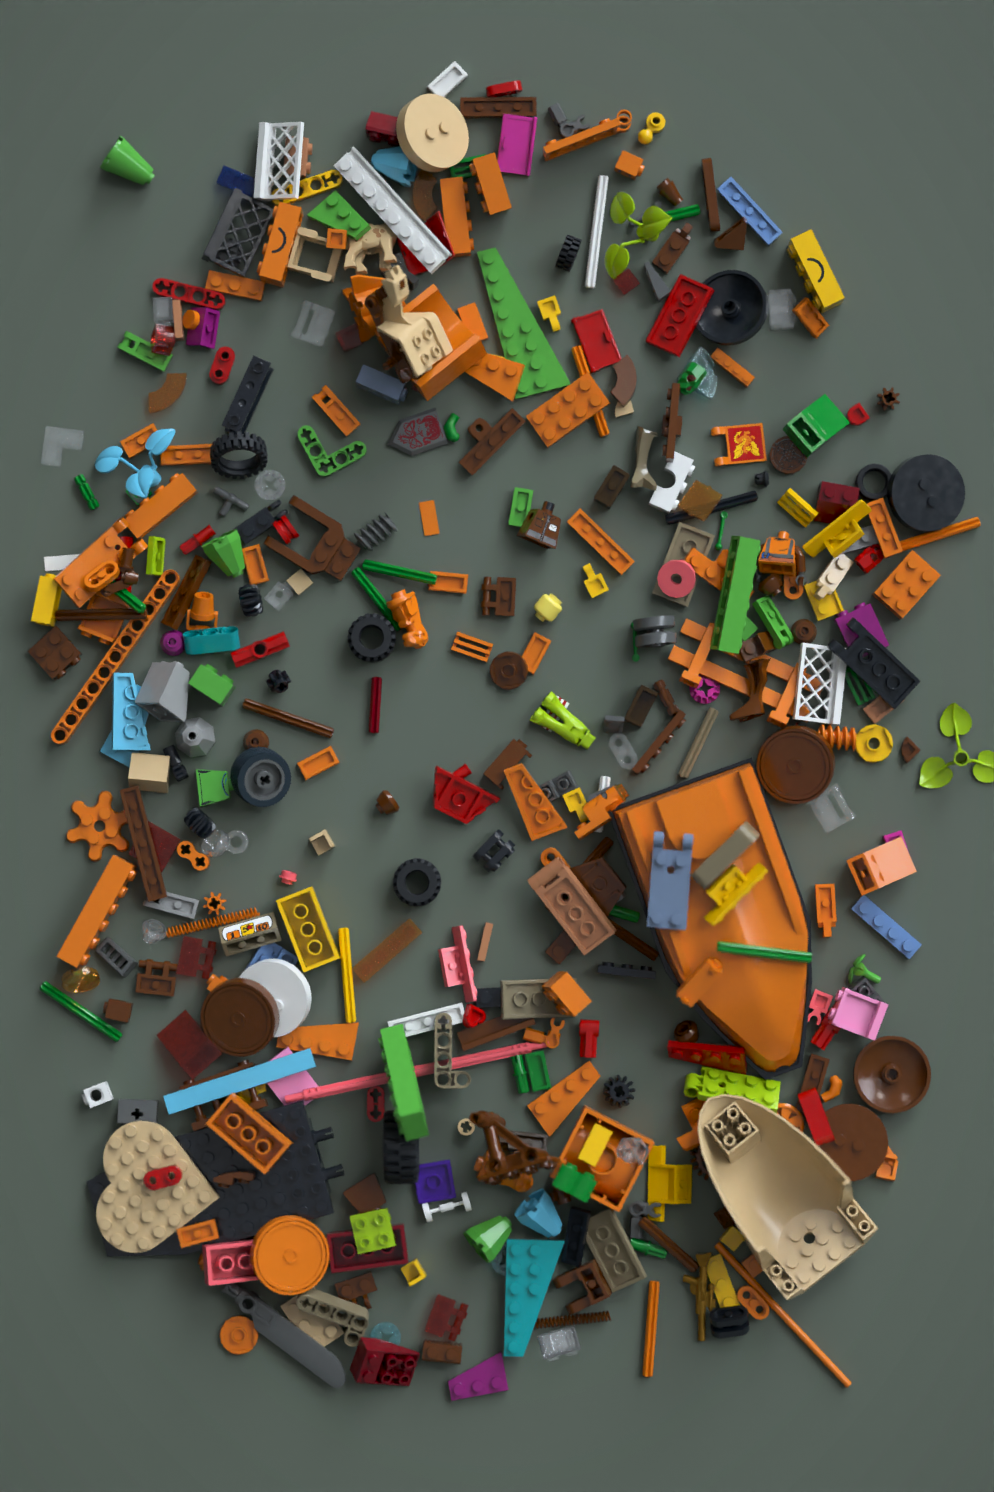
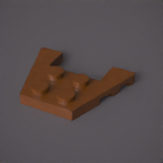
[569,857,627,917]

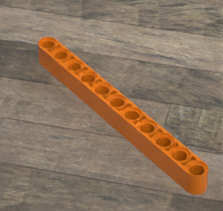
[51,569,180,745]

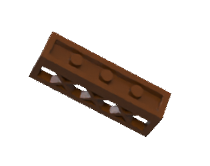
[457,1016,536,1051]

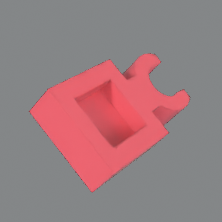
[808,989,833,1025]

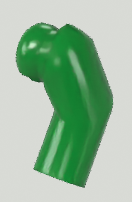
[444,413,460,442]

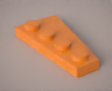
[465,353,525,402]
[504,763,568,841]

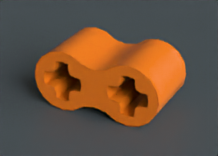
[177,841,210,871]

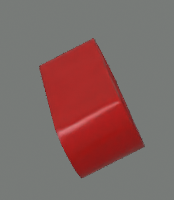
[797,1087,835,1146]

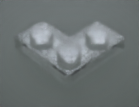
[41,426,84,467]

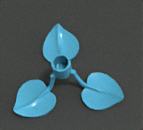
[94,429,176,498]

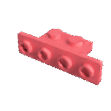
[438,925,477,1003]

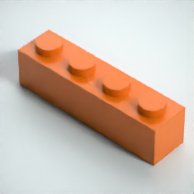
[710,348,755,388]

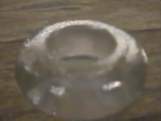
[225,830,249,854]

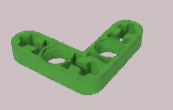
[298,425,367,477]

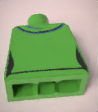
[196,770,234,807]

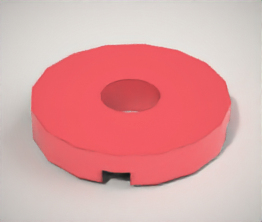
[657,560,696,598]

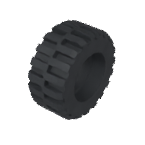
[383,1110,419,1184]

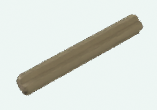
[678,707,719,779]

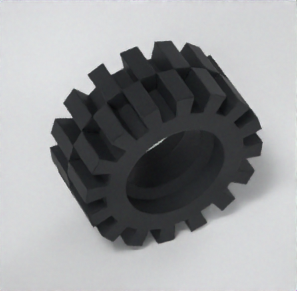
[555,234,582,272]

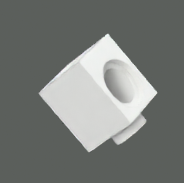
[82,1081,114,1108]

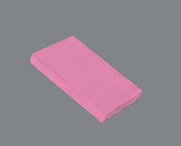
[267,1046,318,1106]

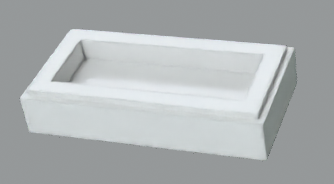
[427,61,468,97]

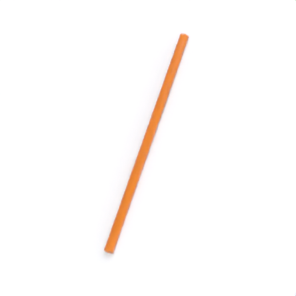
[714,1242,852,1388]

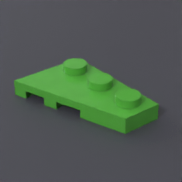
[307,190,371,241]

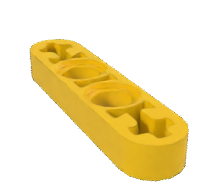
[272,170,343,206]

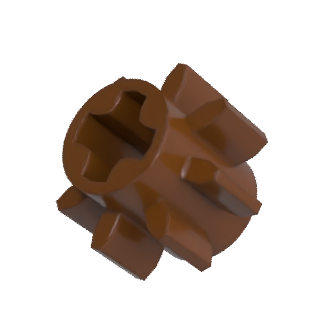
[877,387,900,411]
[549,1186,572,1205]

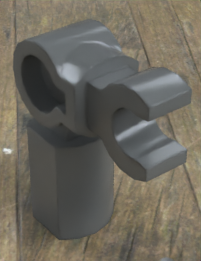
[547,103,590,139]
[629,1201,661,1238]

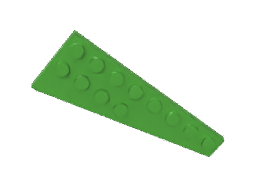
[477,247,570,400]

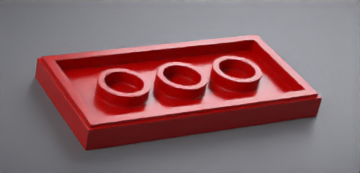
[645,274,714,358]

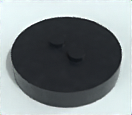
[887,454,965,532]

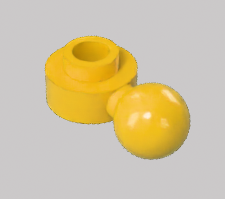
[638,113,665,145]

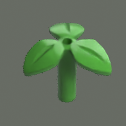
[848,954,881,984]

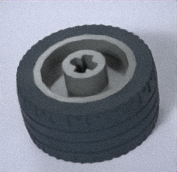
[230,747,291,807]

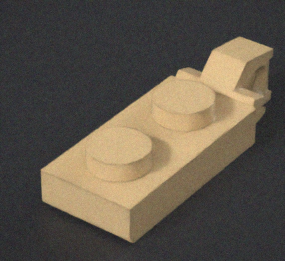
[813,553,854,601]

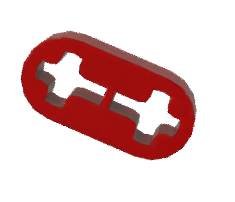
[485,81,523,97]
[367,1086,385,1122]

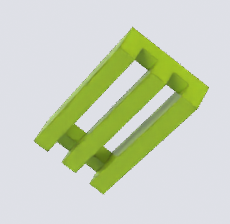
[146,536,166,577]

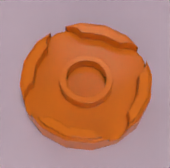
[220,1315,259,1355]

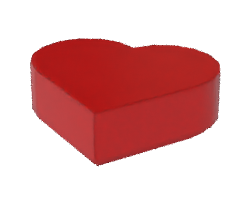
[462,1004,486,1028]

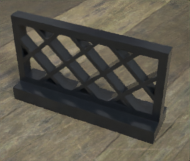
[201,188,274,278]

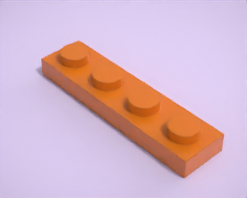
[567,508,635,576]

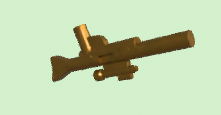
[682,1252,716,1341]

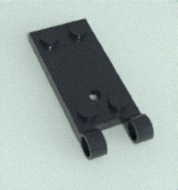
[827,617,920,709]

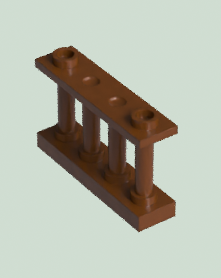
[179,1060,269,1131]

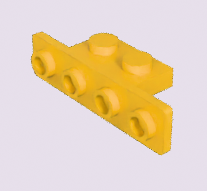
[802,499,872,558]
[704,863,768,926]

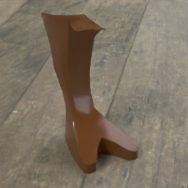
[729,658,771,723]

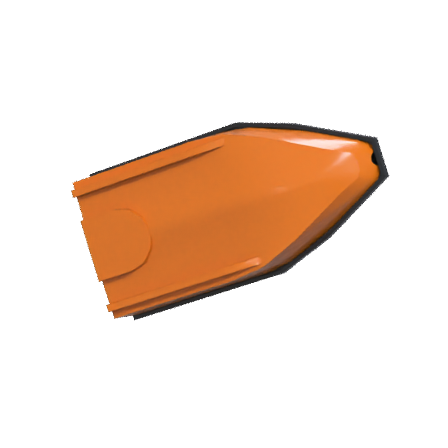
[608,757,812,1080]

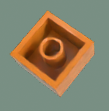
[541,971,592,1017]

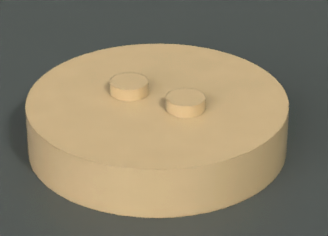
[396,94,469,172]

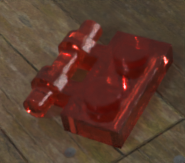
[176,936,217,980]
[424,1294,469,1342]

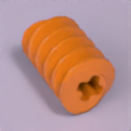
[817,724,856,752]

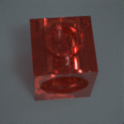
[150,324,175,356]

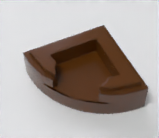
[901,736,920,764]

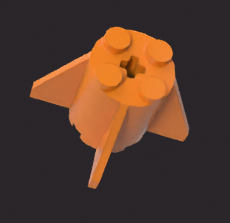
[342,275,407,342]

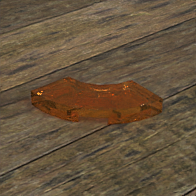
[413,169,437,222]
[149,373,187,413]

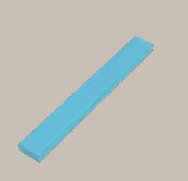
[163,1048,316,1115]

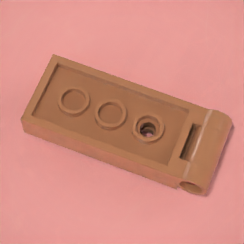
[528,857,617,955]

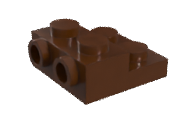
[28,626,82,680]

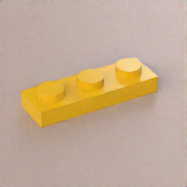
[707,1253,740,1308]

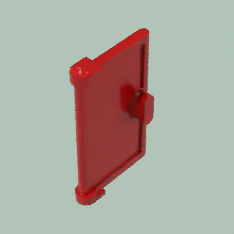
[571,309,622,373]

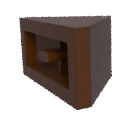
[714,217,747,251]

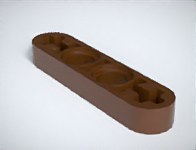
[701,158,720,232]

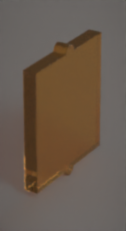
[678,480,723,522]

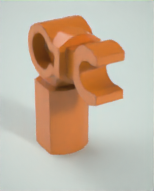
[523,1017,565,1048]

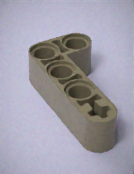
[690,821,760,889]
[434,1013,471,1089]
[297,1288,369,1347]

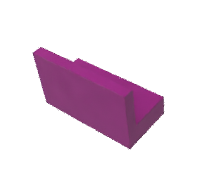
[186,307,220,349]

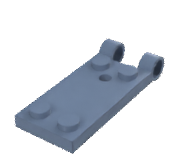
[647,831,693,930]

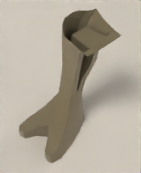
[631,426,658,490]

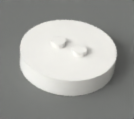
[239,959,312,1037]

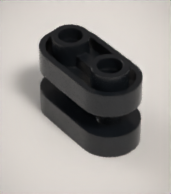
[472,829,515,872]
[709,1305,750,1338]

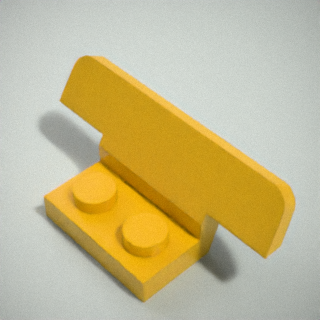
[647,1145,692,1222]

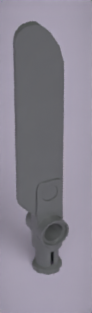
[221,1283,346,1388]

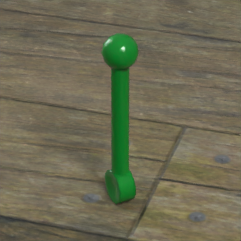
[715,511,728,551]
[631,622,640,662]

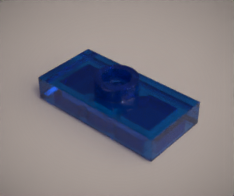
[216,165,255,198]

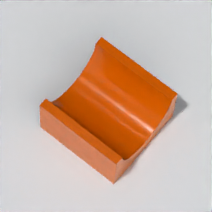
[373,283,487,401]
[549,1105,655,1212]

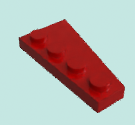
[667,1040,747,1075]

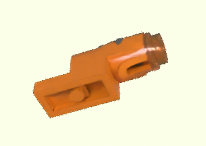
[574,783,629,840]

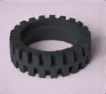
[210,432,267,479]

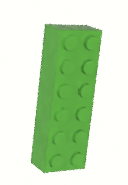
[378,1024,429,1141]

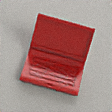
[397,211,455,276]

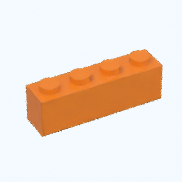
[440,177,474,257]
[124,473,198,540]

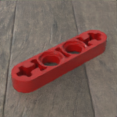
[152,278,226,310]

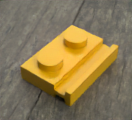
[803,581,844,621]

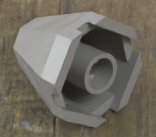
[175,717,216,758]

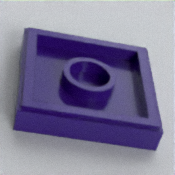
[415,1159,456,1204]

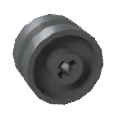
[633,615,677,648]

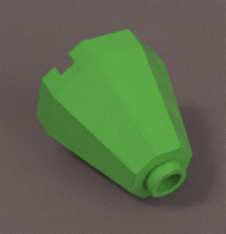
[202,529,245,578]
[463,1216,512,1263]

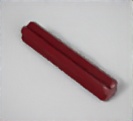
[369,677,382,733]

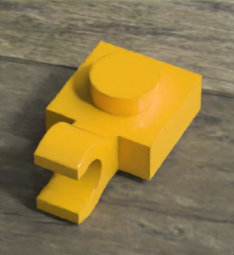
[537,295,561,332]
[582,563,609,598]
[562,787,588,823]

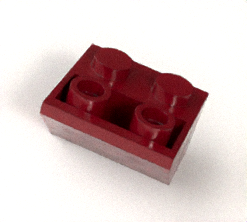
[365,111,400,147]

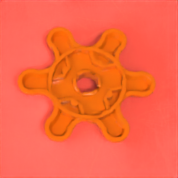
[66,791,129,862]

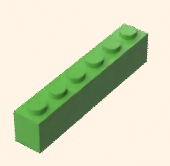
[710,536,761,654]

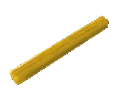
[338,927,356,1023]

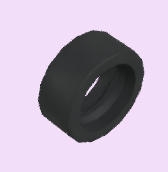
[855,463,892,501]

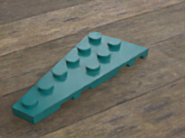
[504,1239,565,1357]

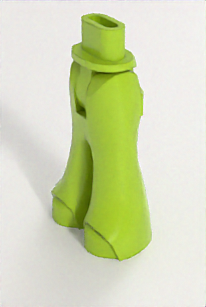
[529,691,596,750]

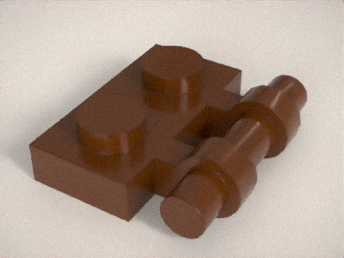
[480,577,516,617]
[135,959,178,997]

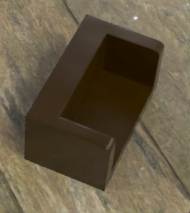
[593,465,630,510]
[624,684,658,728]

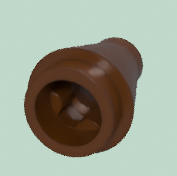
[656,178,683,207]

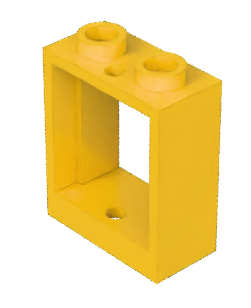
[31,573,62,627]

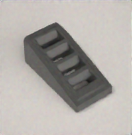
[644,261,670,303]
[603,715,625,734]
[95,936,138,977]

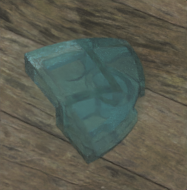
[676,346,717,399]

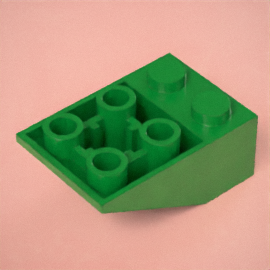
[782,394,850,458]

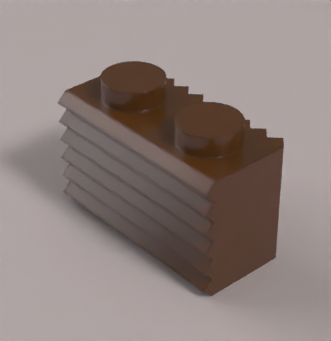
[422,1339,462,1364]

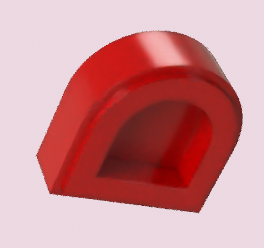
[847,403,870,426]

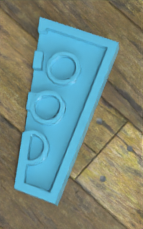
[112,673,151,751]

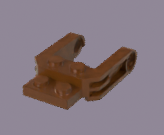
[263,495,361,581]

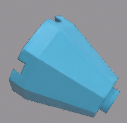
[371,146,418,187]
[514,1188,562,1238]

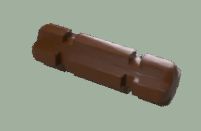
[654,679,679,716]

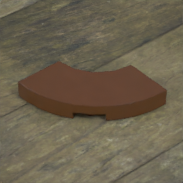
[611,355,637,408]

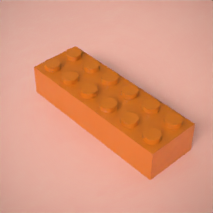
[56,855,138,968]

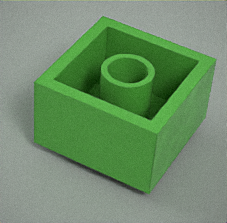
[189,664,236,706]

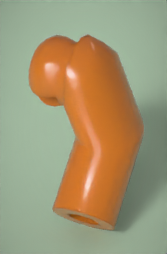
[820,1075,842,1103]

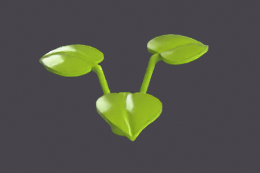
[604,192,672,279]
[919,703,994,788]

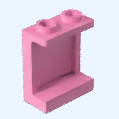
[828,987,889,1041]

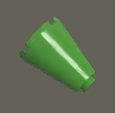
[100,135,155,185]

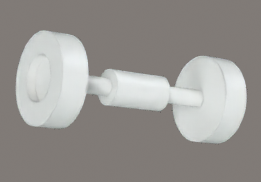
[422,1191,472,1223]

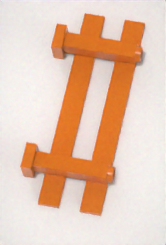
[667,618,825,728]

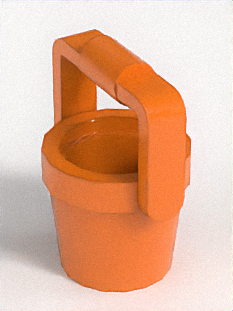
[186,592,218,631]

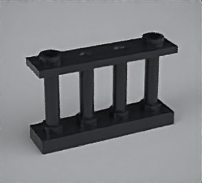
[222,355,274,435]

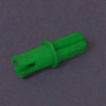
[510,1055,529,1094]
[630,1238,667,1259]

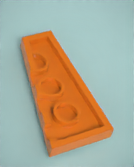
[276,1023,359,1060]
[527,1060,600,1137]

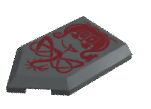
[388,408,448,456]

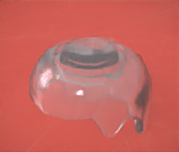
[201,829,229,858]

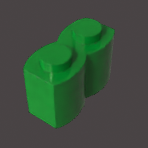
[551,1162,597,1203]

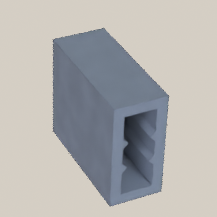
[356,364,408,405]

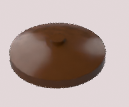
[853,1036,931,1113]

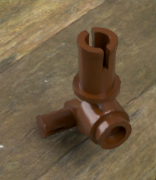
[100,547,139,596]

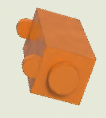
[677,956,723,1007]

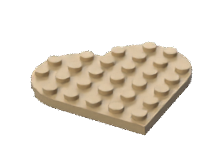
[96,1120,220,1253]

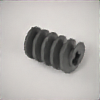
[354,513,397,551]

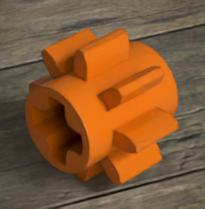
[203,892,227,915]

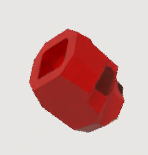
[854,544,884,574]

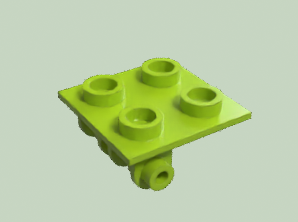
[350,1208,396,1254]

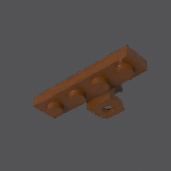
[661,383,683,463]
[458,408,526,476]

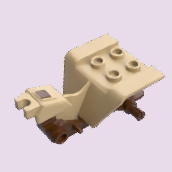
[365,265,453,384]

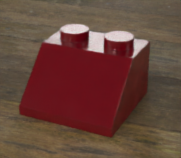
[813,481,860,524]

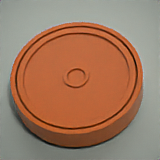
[250,1215,329,1295]

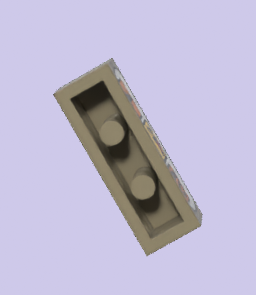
[218,912,282,957]

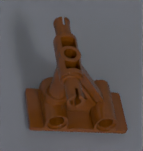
[469,1110,561,1185]

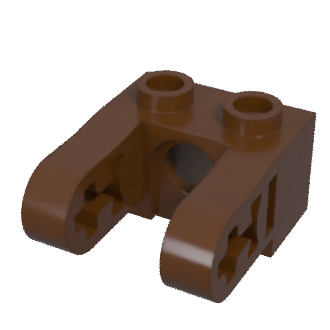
[552,1258,612,1315]

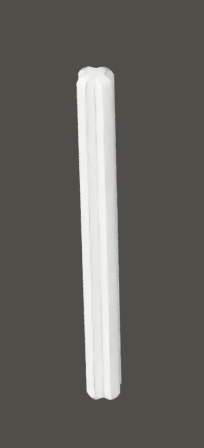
[585,175,608,288]

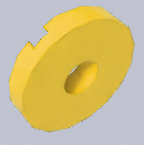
[855,724,893,763]

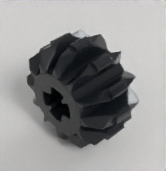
[238,584,263,617]
[184,807,216,839]
[603,1074,636,1108]

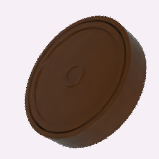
[757,725,835,804]
[201,978,279,1057]
[811,1103,888,1181]

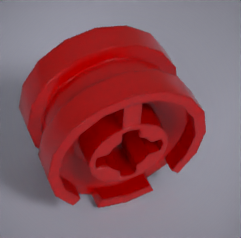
[272,515,299,545]

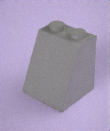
[134,661,190,722]

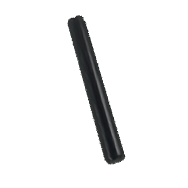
[665,491,758,525]

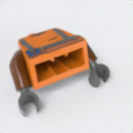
[755,531,808,586]

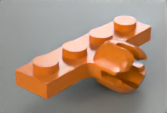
[683,548,755,599]

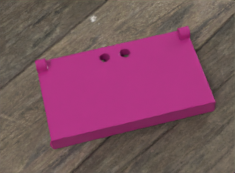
[497,114,537,176]

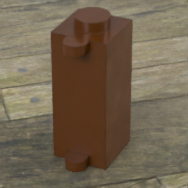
[483,739,532,790]

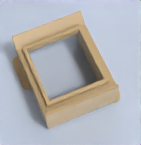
[287,227,343,282]

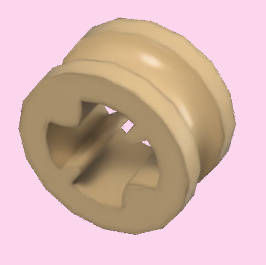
[458,1118,475,1136]

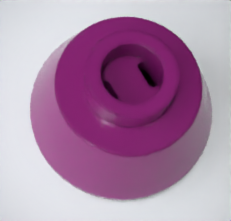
[160,630,185,656]

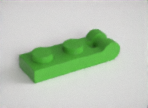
[117,331,173,372]
[752,596,794,649]

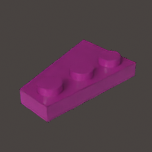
[448,1351,508,1401]

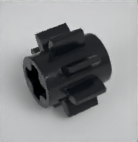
[266,669,291,693]

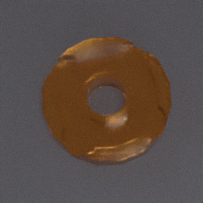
[61,967,100,993]

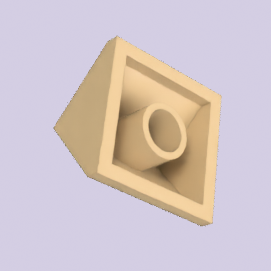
[128,752,170,793]

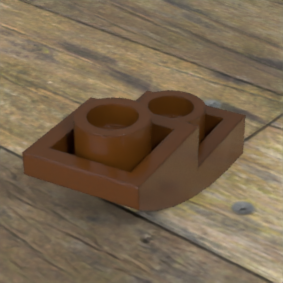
[213,1170,256,1188]

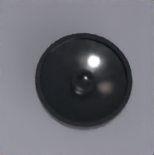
[696,270,768,345]

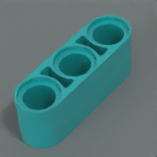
[183,626,240,655]

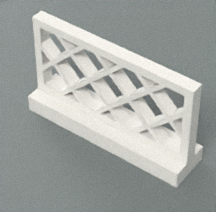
[254,122,304,202]
[793,643,847,725]

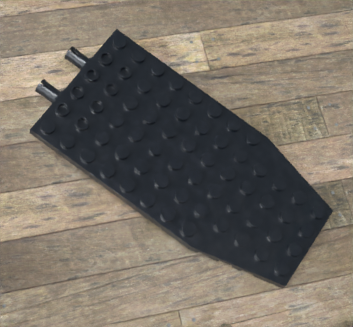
[87,1101,345,1257]

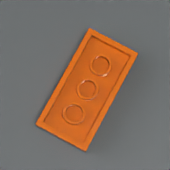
[526,372,611,448]

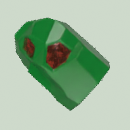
[677,362,707,395]

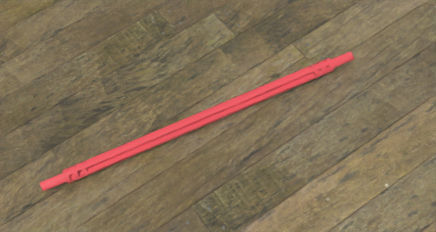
[285,1041,550,1103]

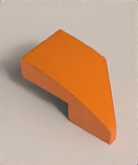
[875,1146,898,1182]

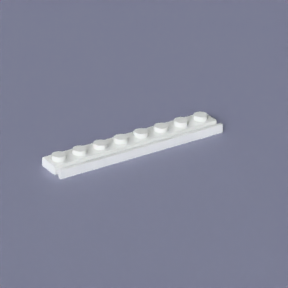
[334,146,452,274]

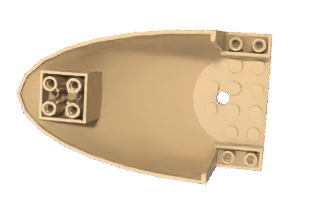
[698,1094,878,1300]

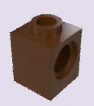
[103,998,133,1023]

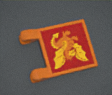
[711,423,767,466]

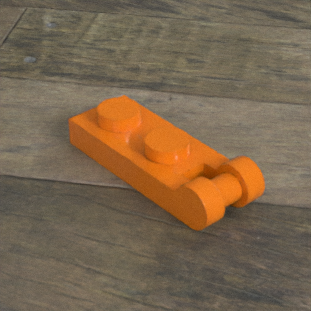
[311,385,361,437]

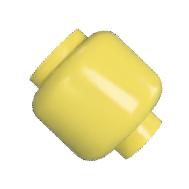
[534,593,562,622]

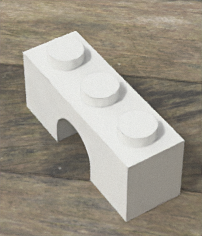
[648,452,695,514]

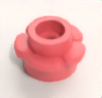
[279,870,297,885]

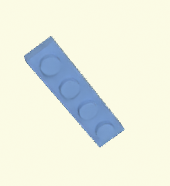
[717,177,783,246]
[851,895,922,959]

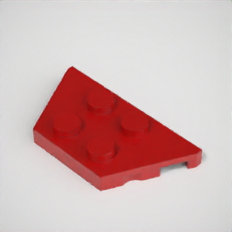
[433,765,500,824]

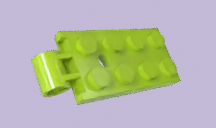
[684,1066,781,1113]

